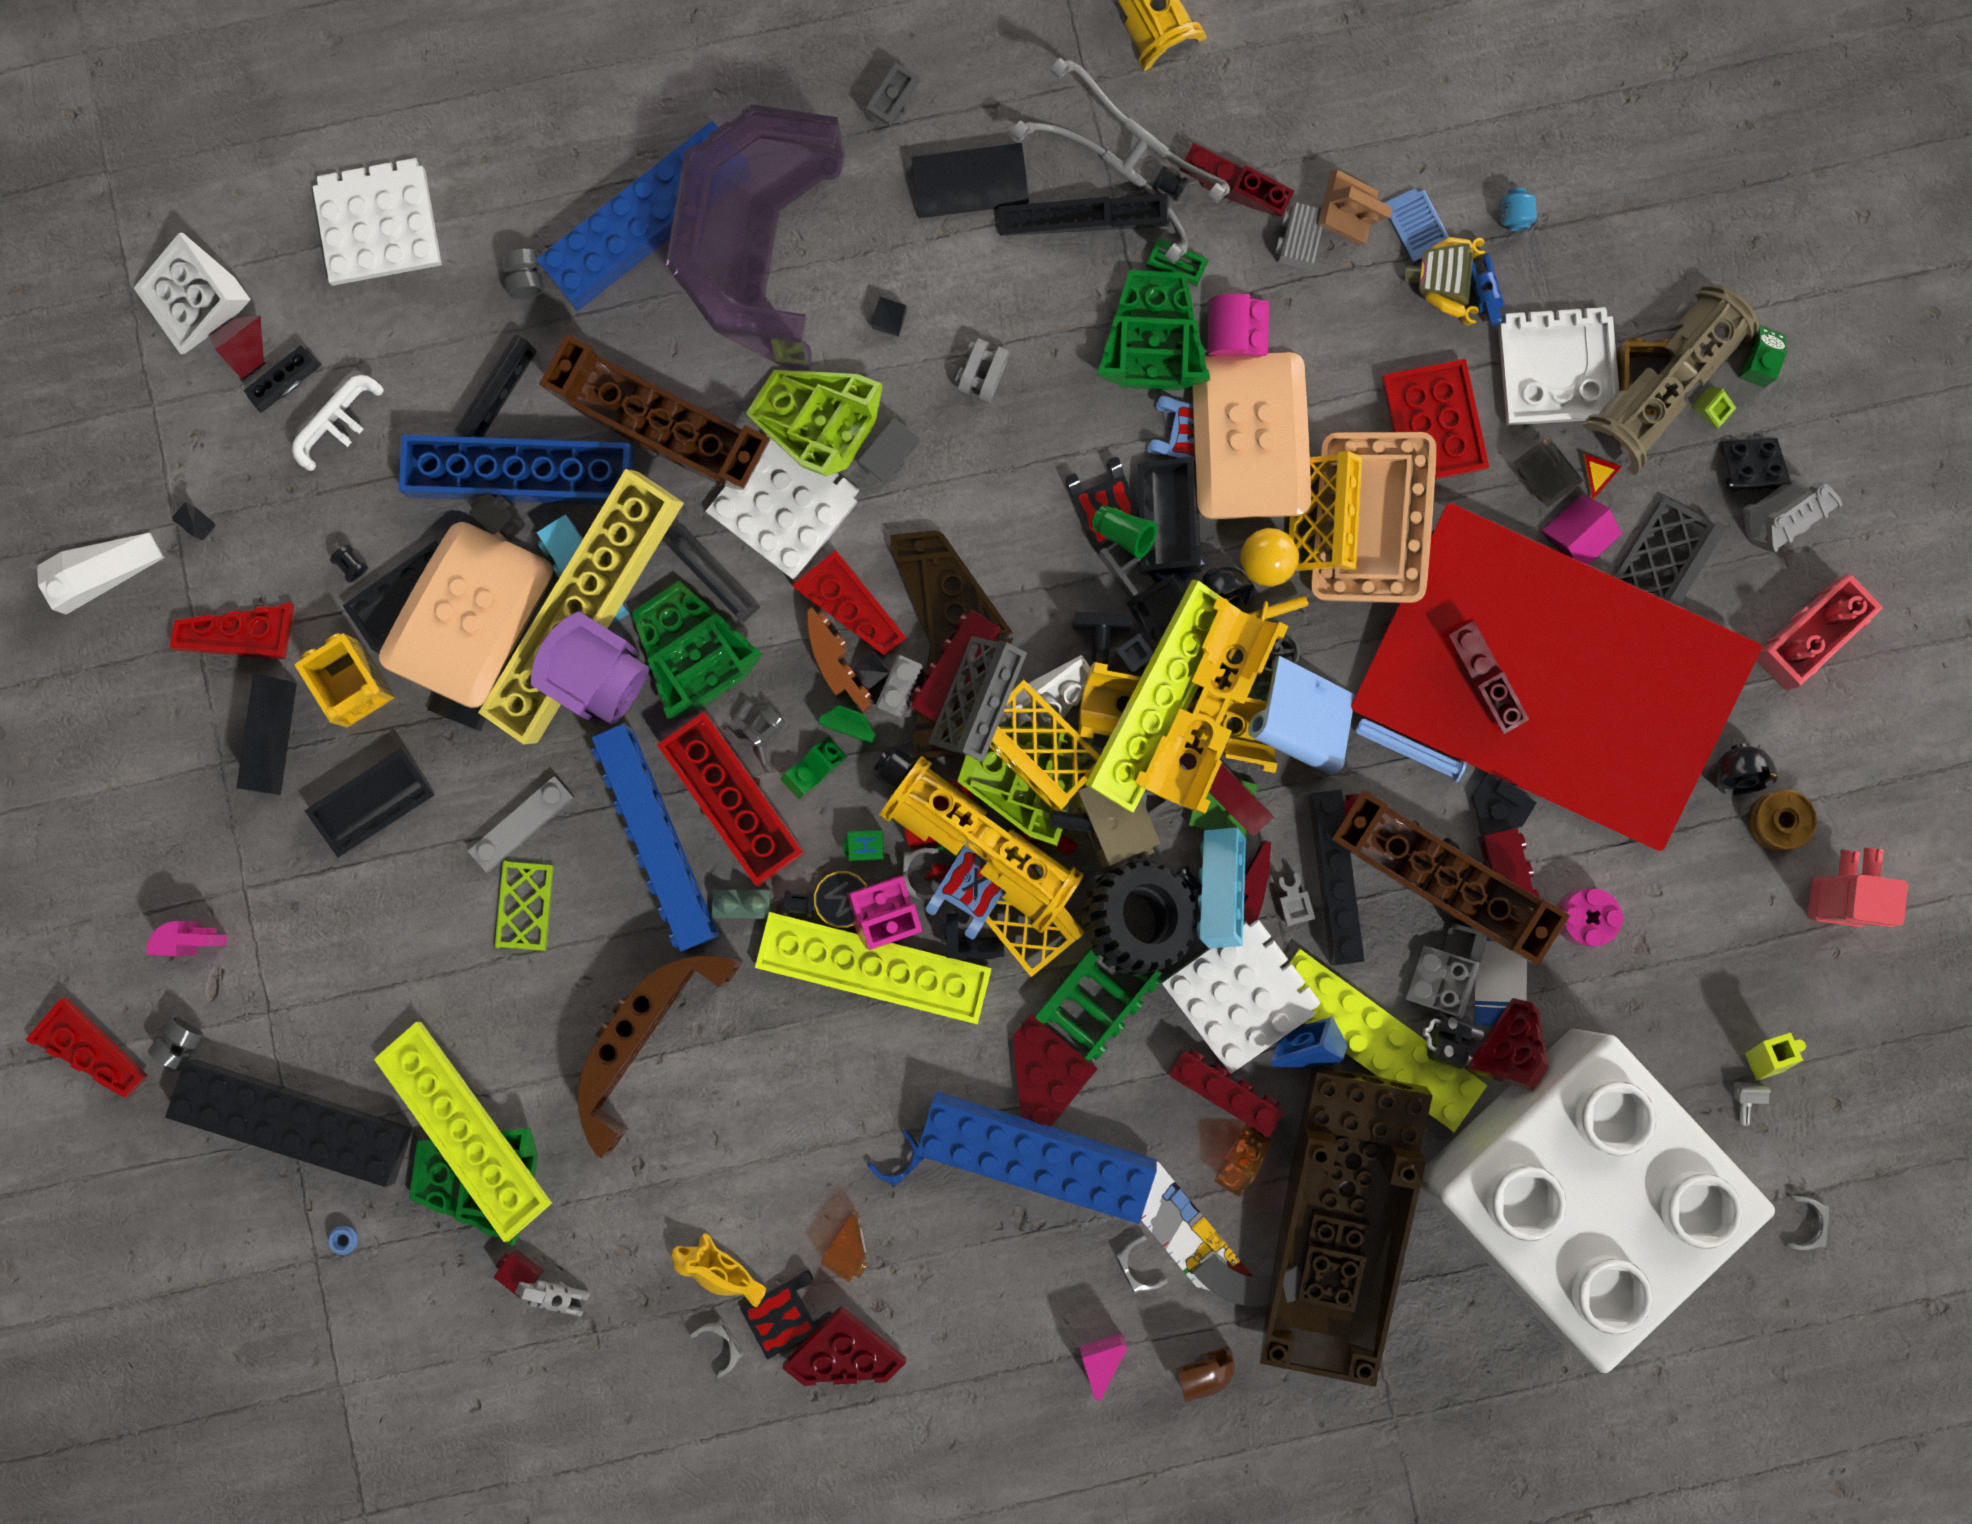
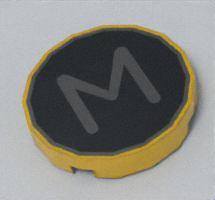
[814,871,867,928]

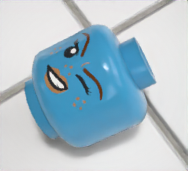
[1499,188,1537,231]

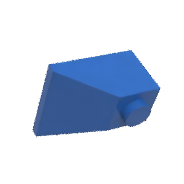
[1271,1016,1347,1068]

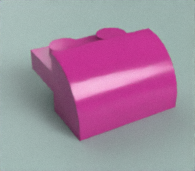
[1208,294,1269,356]
[847,875,923,950]
[146,921,227,956]

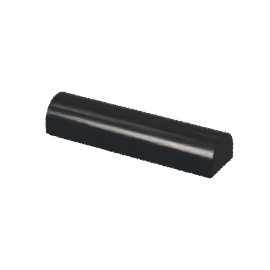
[455,335,537,438]

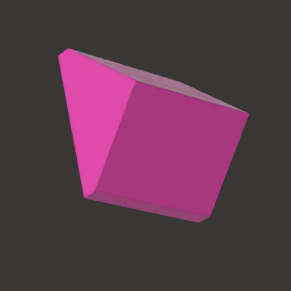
[1541,493,1622,565]
[1080,1334,1127,1401]

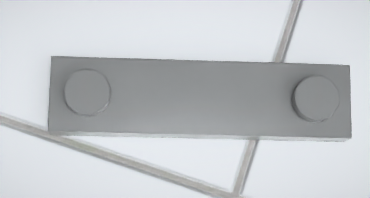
[468,776,575,873]

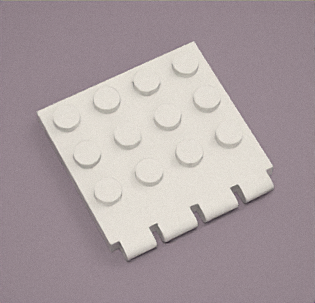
[313,158,442,286]
[1498,307,1619,425]
[706,435,860,581]
[1162,920,1321,1074]

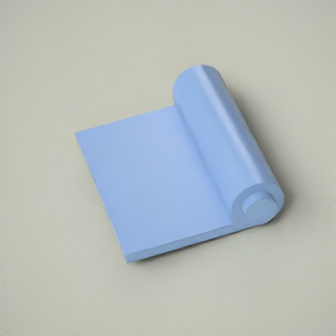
[1248,656,1355,775]

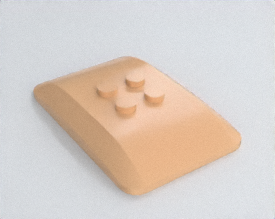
[1192,352,1311,519]
[1312,432,1436,603]
[379,522,554,708]

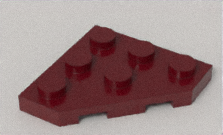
[1467,998,1549,1091]
[1013,1014,1097,1126]
[782,1305,906,1386]

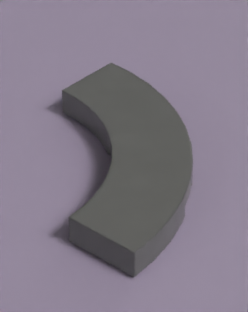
[1191,1254,1314,1307]

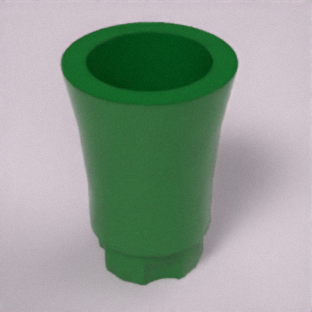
[1092,505,1158,558]

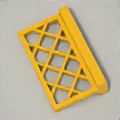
[1289,451,1362,571]
[989,680,1100,811]
[985,848,1085,977]

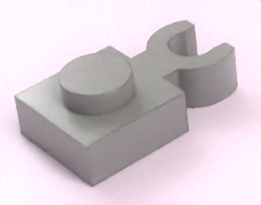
[1278,873,1315,926]

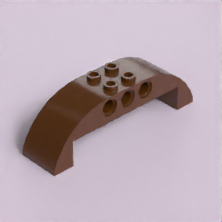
[539,334,771,490]
[1332,790,1570,966]
[578,955,743,1158]

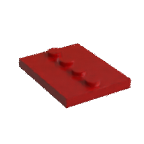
[1381,359,1490,480]

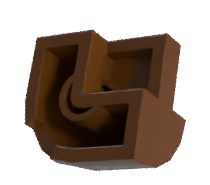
[1176,1346,1235,1403]

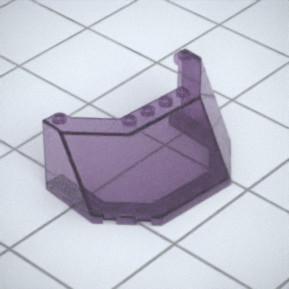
[666,104,845,370]

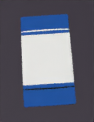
[1475,937,1527,1026]

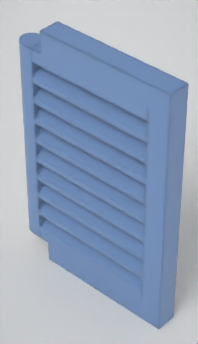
[1385,188,1449,264]

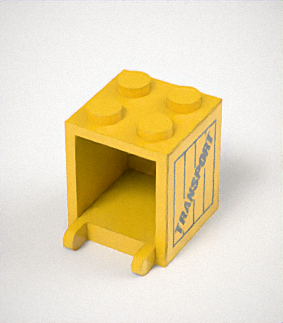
[294,633,396,728]

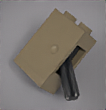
[1048,787,1161,869]

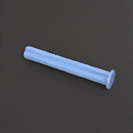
[1356,719,1467,783]

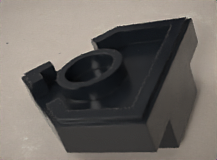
[1471,773,1537,836]

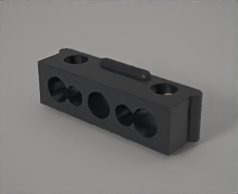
[243,345,322,413]

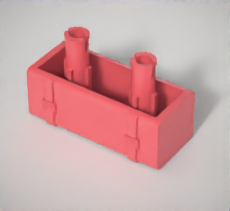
[1757,574,1883,690]
[1808,848,1908,927]

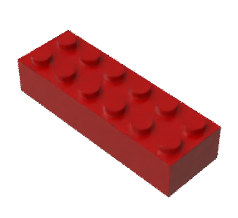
[657,712,806,886]

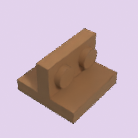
[1318,170,1393,245]

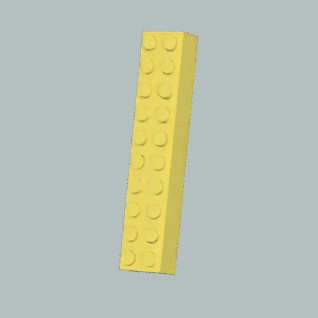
[478,469,684,745]

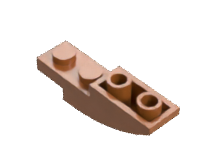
[807,607,873,714]

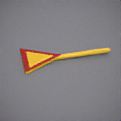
[1583,454,1622,500]

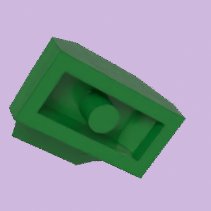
[818,705,877,745]

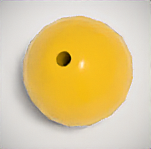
[1240,528,1299,587]

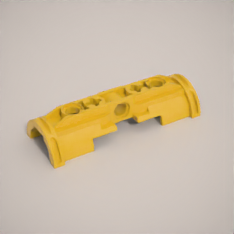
[1118,0,1207,71]
[1135,596,1288,814]
[1078,662,1278,773]
[879,756,1084,933]

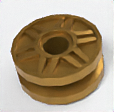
[1748,790,1817,851]

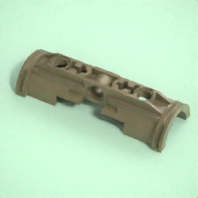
[1582,284,1759,475]

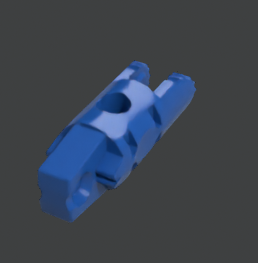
[1471,253,1505,327]

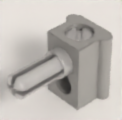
[1734,1082,1771,1126]

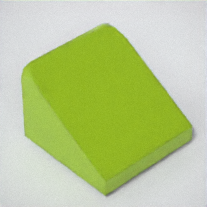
[1692,387,1736,429]

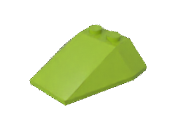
[745,370,882,477]
[957,727,1094,846]

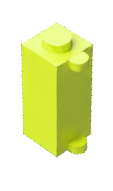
[1745,1033,1806,1081]

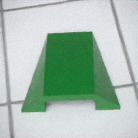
[1097,270,1210,391]
[632,581,763,718]
[409,1128,538,1246]

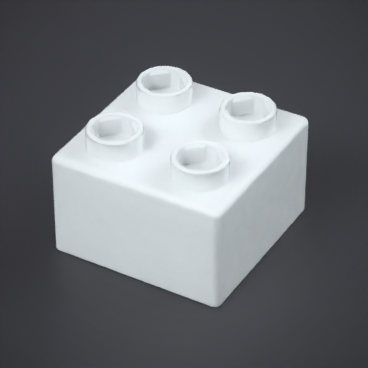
[1420,1029,1775,1373]

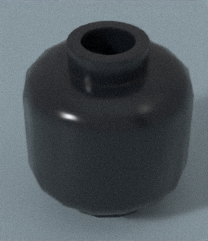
[874,748,916,790]

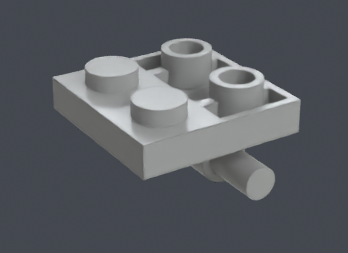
[1406,945,1480,1019]

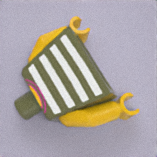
[1405,237,1485,326]

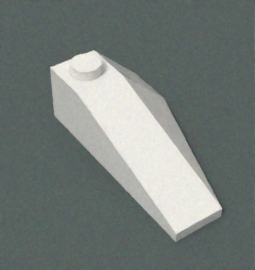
[37,533,165,615]
[998,655,1090,727]

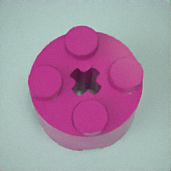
[1557,888,1624,946]

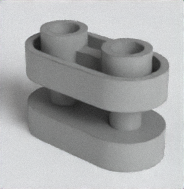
[955,338,1010,403]

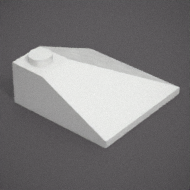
[134,233,251,354]

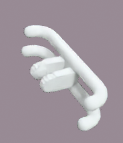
[292,375,384,471]

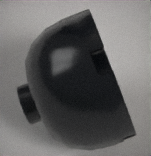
[1201,567,1256,607]
[1716,743,1778,795]

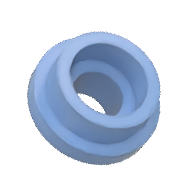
[328,1225,358,1255]

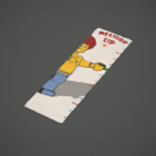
[1141,1162,1253,1292]

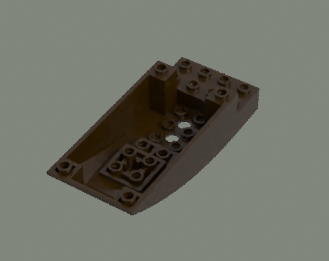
[1260,1066,1433,1387]

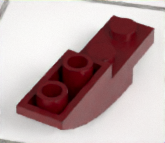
[1179,142,1295,217]
[1446,619,1529,734]

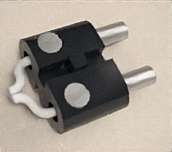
[1423,1011,1484,1069]

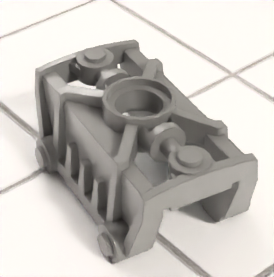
[1743,474,1842,552]

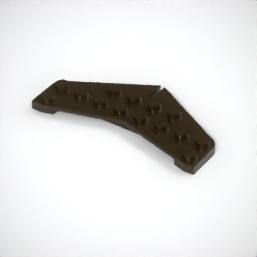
[890,531,1013,760]

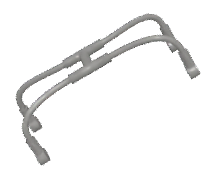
[1011,58,1230,264]

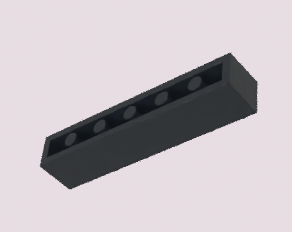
[1308,789,1365,965]

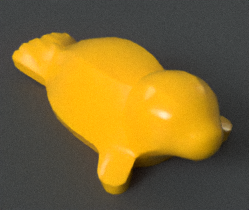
[670,1233,766,1307]

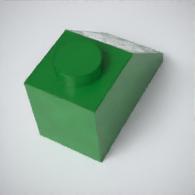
[1739,325,1787,388]

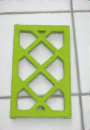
[494,860,554,951]

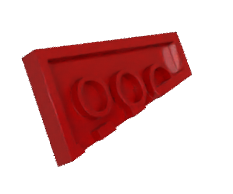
[791,550,907,656]
[169,602,294,659]
[25,997,148,1098]

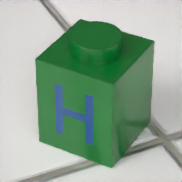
[843,830,885,861]

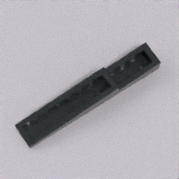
[998,194,1170,236]

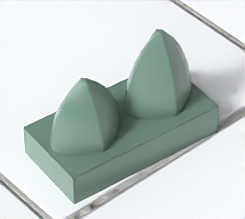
[712,890,771,919]

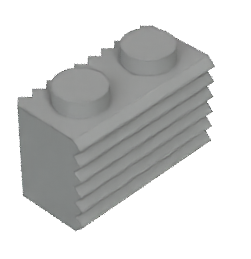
[1275,202,1322,271]
[875,655,924,720]

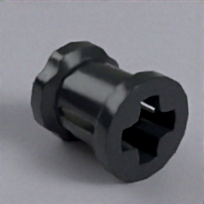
[1152,166,1189,202]
[330,545,368,583]
[1178,865,1202,901]
[783,890,814,918]

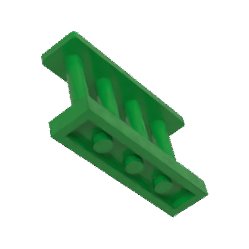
[1035,946,1162,1062]

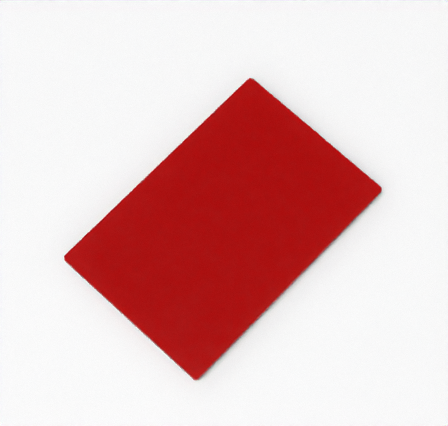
[1352,503,1762,851]

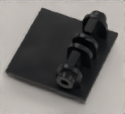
[1721,438,1791,492]

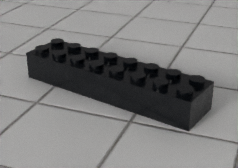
[165,1060,413,1187]

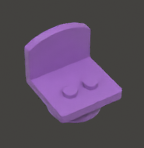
[531,612,649,725]

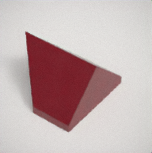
[209,316,266,380]

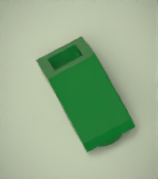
[780,737,847,799]

